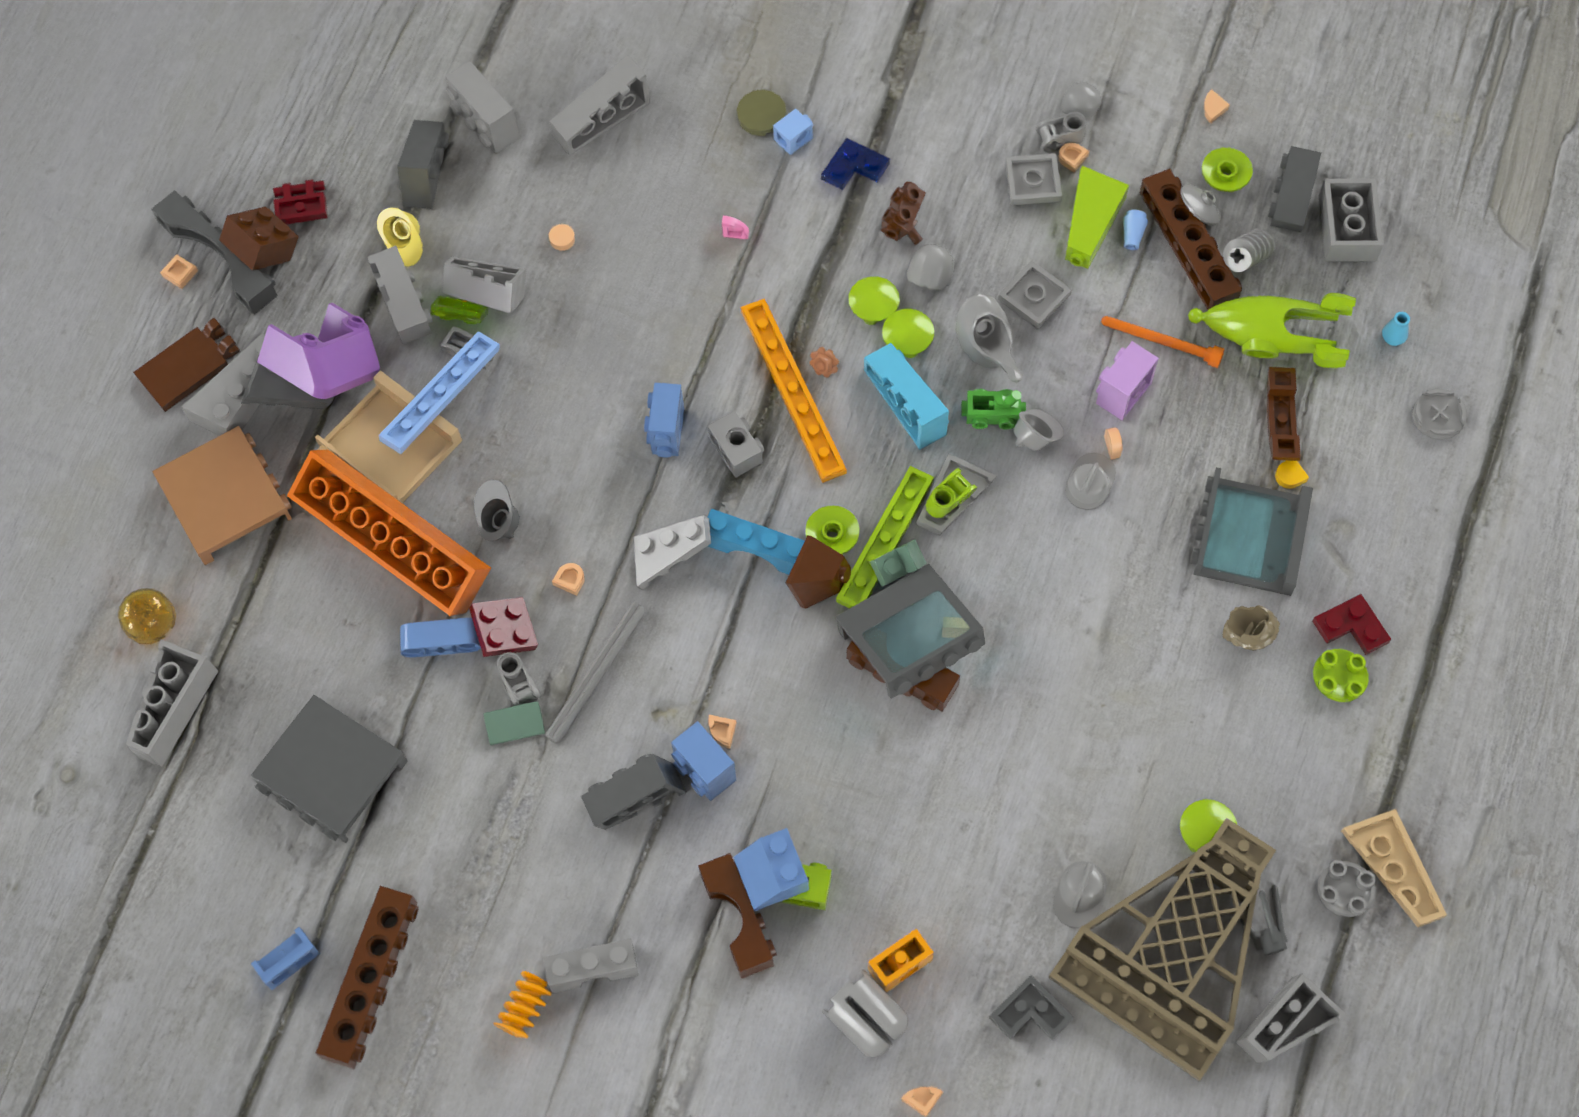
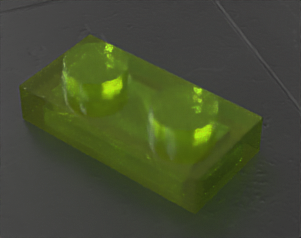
[430,296,488,324]

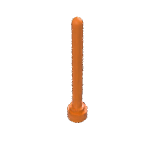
[1101,316,1225,368]

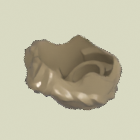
[1222,605,1280,651]

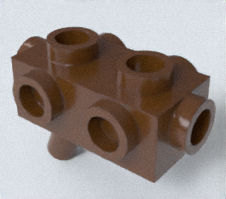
[880,181,926,245]

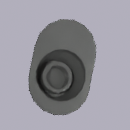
[474,479,520,541]

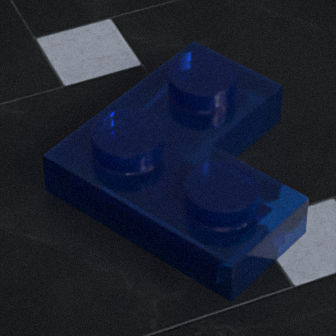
[821,137,890,190]

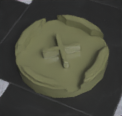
[737,89,786,136]

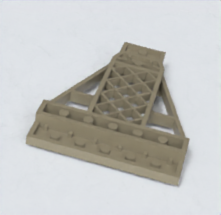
[1048,818,1276,1081]

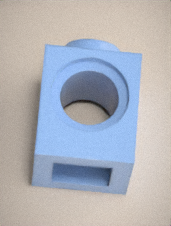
[773,109,813,155]

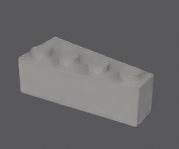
[549,55,650,155]
[182,334,265,436]
[126,639,218,767]

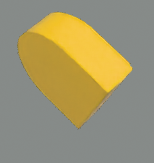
[1275,460,1309,489]

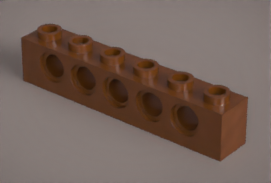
[1139,169,1242,310]
[315,886,419,1069]

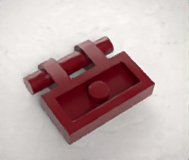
[273,179,328,224]

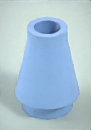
[1123,210,1148,250]

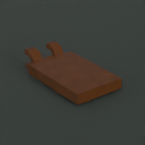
[133,318,240,412]

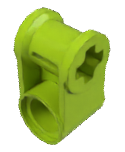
[926,468,977,518]

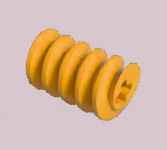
[493,971,552,1038]

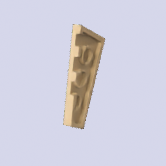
[1341,809,1447,927]

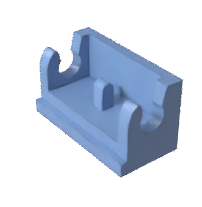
[251,927,320,990]

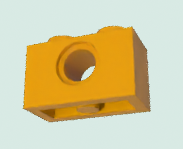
[868,929,934,993]

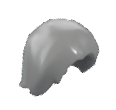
[906,244,954,290]

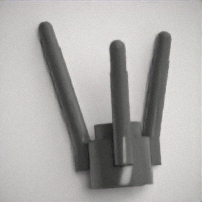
[1240,885,1288,956]

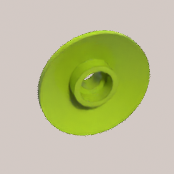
[1201,147,1253,192]
[805,505,860,555]

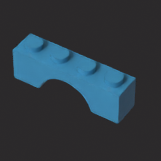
[707,509,805,575]

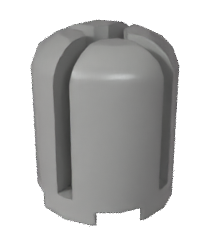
[822,969,908,1057]

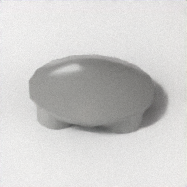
[1317,860,1376,917]

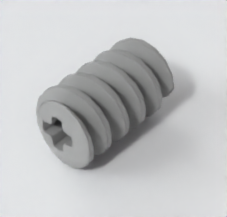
[1223,229,1275,272]

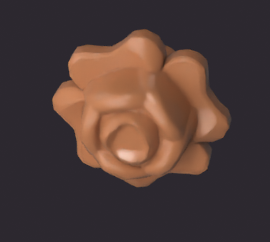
[810,347,839,378]

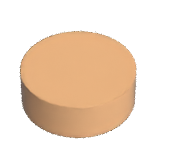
[549,224,575,251]

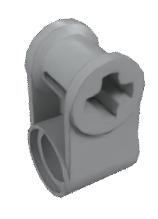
[1036,112,1086,152]
[497,652,541,706]

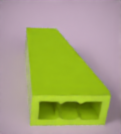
[1065,165,1129,269]

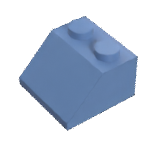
[733,828,809,911]

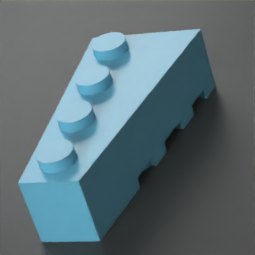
[864,343,949,450]

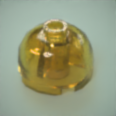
[117,588,176,644]

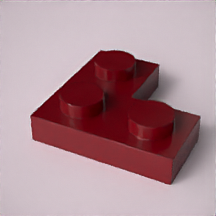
[1312,594,1391,655]

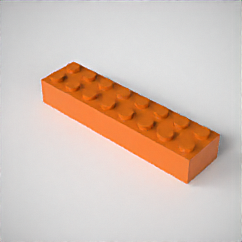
[287,449,491,616]

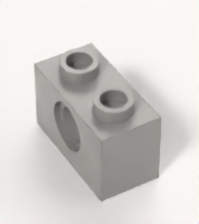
[707,411,764,478]

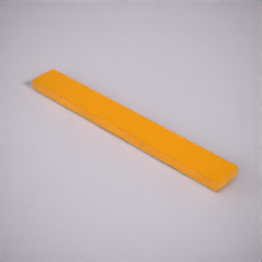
[741,298,847,483]

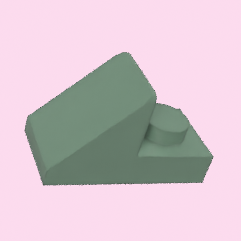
[870,539,927,586]

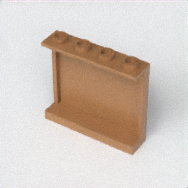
[152,426,292,565]

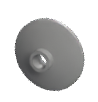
[1181,184,1220,226]

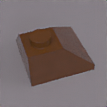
[785,535,851,609]

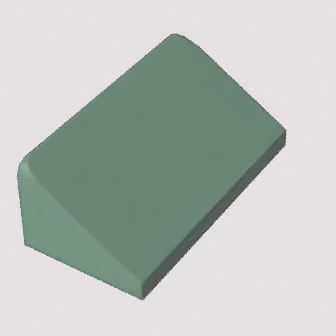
[483,701,545,746]

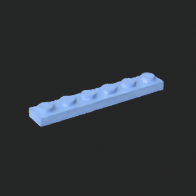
[379,331,500,454]

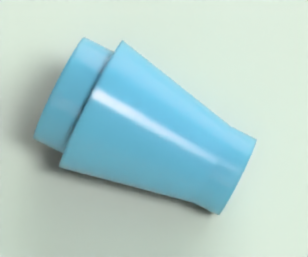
[1382,312,1410,346]

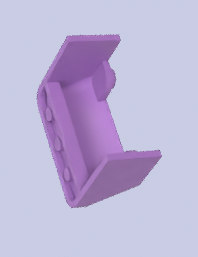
[257,303,380,399]

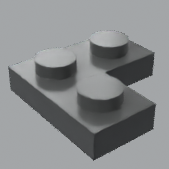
[989,975,1074,1040]

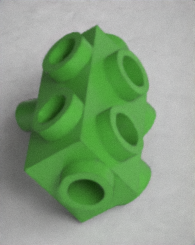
[961,389,1026,430]

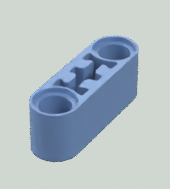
[400,618,481,658]

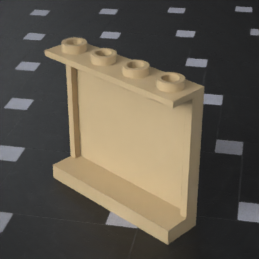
[315,371,462,503]

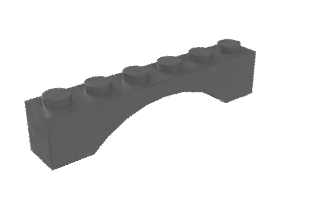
[151,190,278,315]

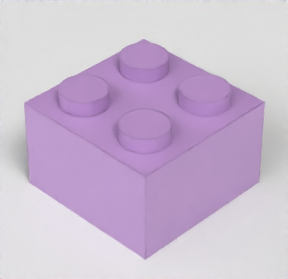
[1096,341,1159,420]

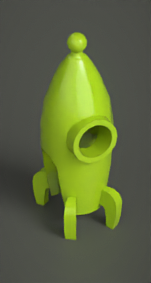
[1188,293,1356,368]

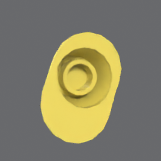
[377,207,422,267]

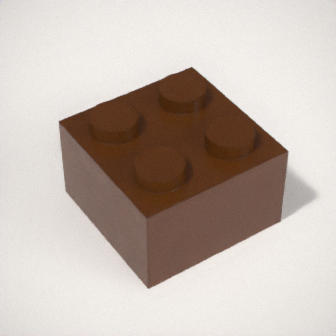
[219,206,299,271]

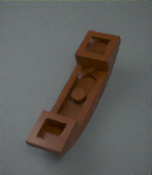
[1267,367,1301,461]

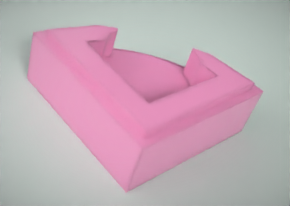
[722,216,749,239]

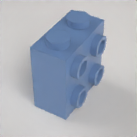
[644,383,684,458]

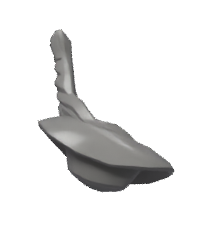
[955,293,1023,384]

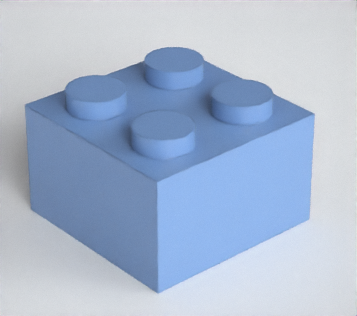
[671,721,736,801]

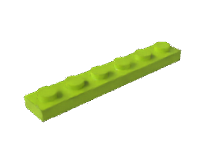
[836,466,934,609]

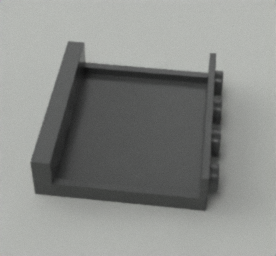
[251,695,408,843]

